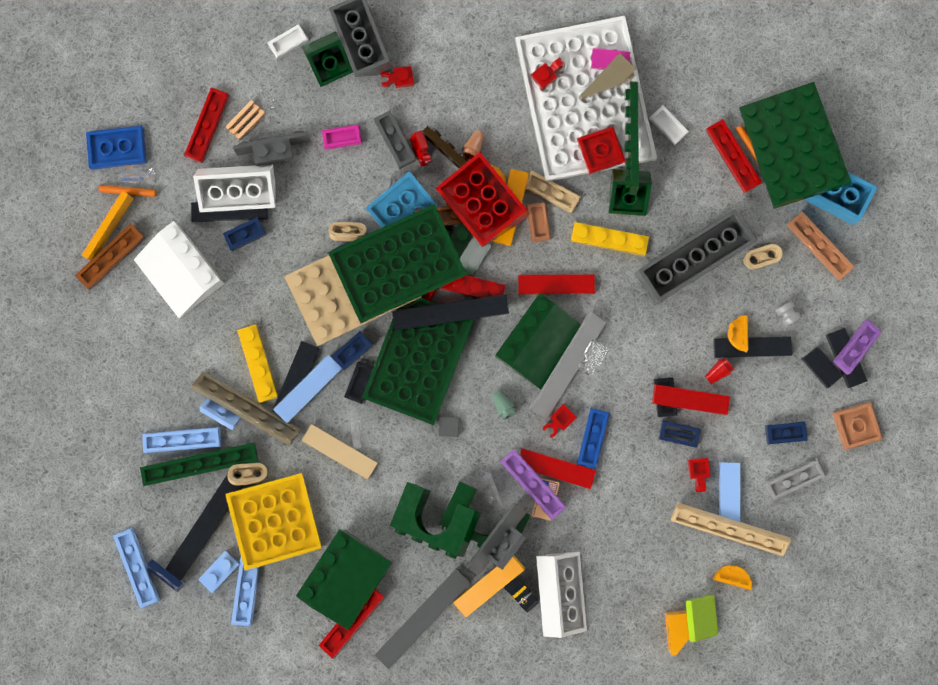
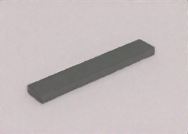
[375,568,471,669]

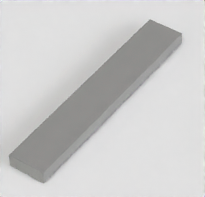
[529,312,606,420]

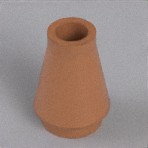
[462,130,485,159]

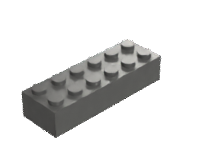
[635,209,756,306]

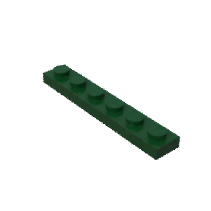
[624,81,639,195]
[140,443,259,486]

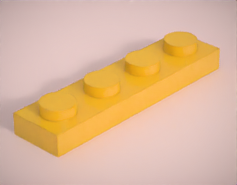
[570,222,649,256]
[237,324,278,403]

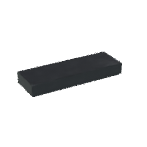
[825,328,868,388]

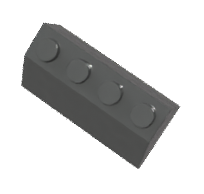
[329,0,394,77]

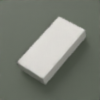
[268,24,309,60]
[649,105,689,146]

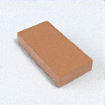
[526,202,551,243]

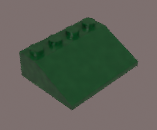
[495,293,581,390]
[296,529,392,630]

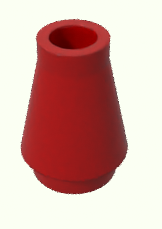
[704,358,734,385]

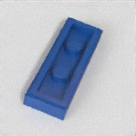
[577,408,609,469]

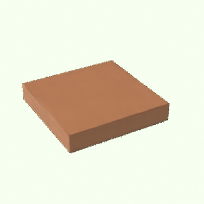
[832,402,883,450]

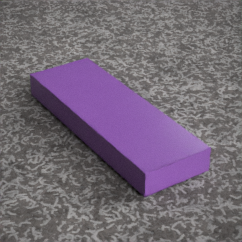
[833,319,882,374]

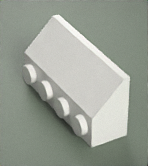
[193,164,276,212]
[536,552,587,638]

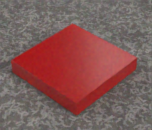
[577,126,625,175]

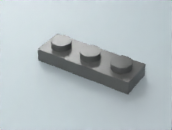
[374,110,416,169]

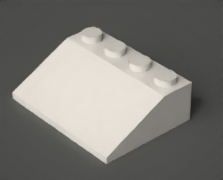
[134,221,225,319]

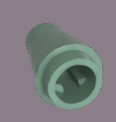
[491,390,517,420]

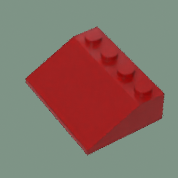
[435,152,530,247]

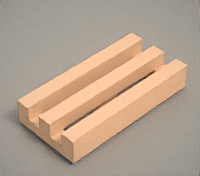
[226,100,266,141]

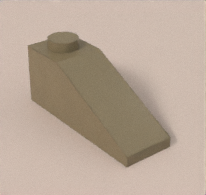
[578,53,636,100]

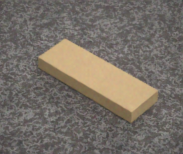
[526,170,581,214]

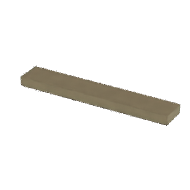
[191,372,301,446]

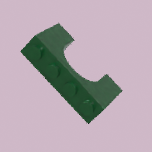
[439,481,530,548]
[389,482,481,559]

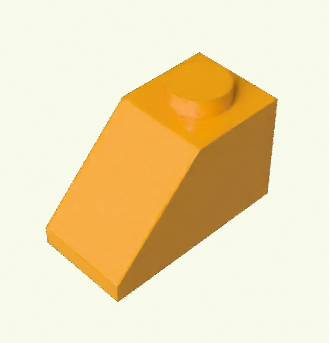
[665,611,689,656]

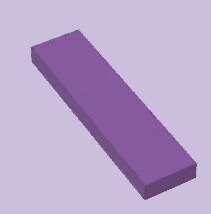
[500,449,567,520]

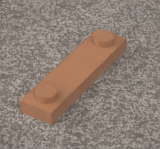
[786,211,854,281]

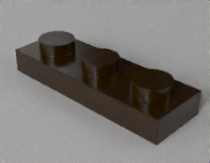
[422,126,469,169]

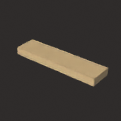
[302,424,378,480]

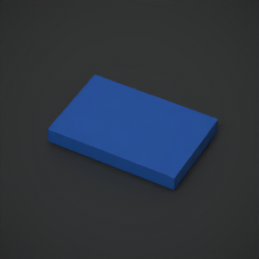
[86,125,147,170]

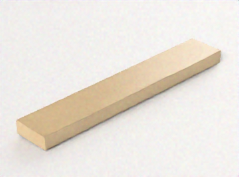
[671,502,791,556]

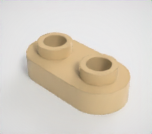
[328,222,367,241]
[743,244,782,270]
[227,463,267,485]

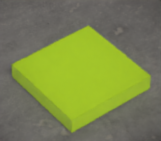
[686,595,718,642]

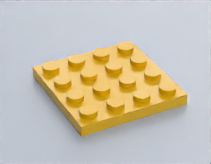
[225,473,322,571]

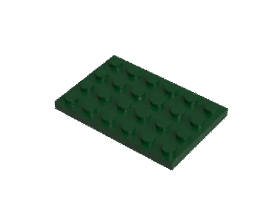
[739,82,851,209]
[328,204,467,324]
[362,298,474,425]

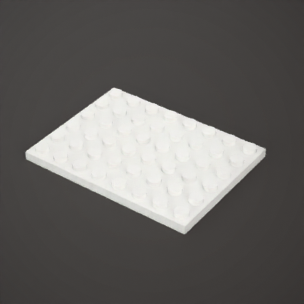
[515,16,657,181]

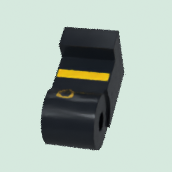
[503,576,539,613]

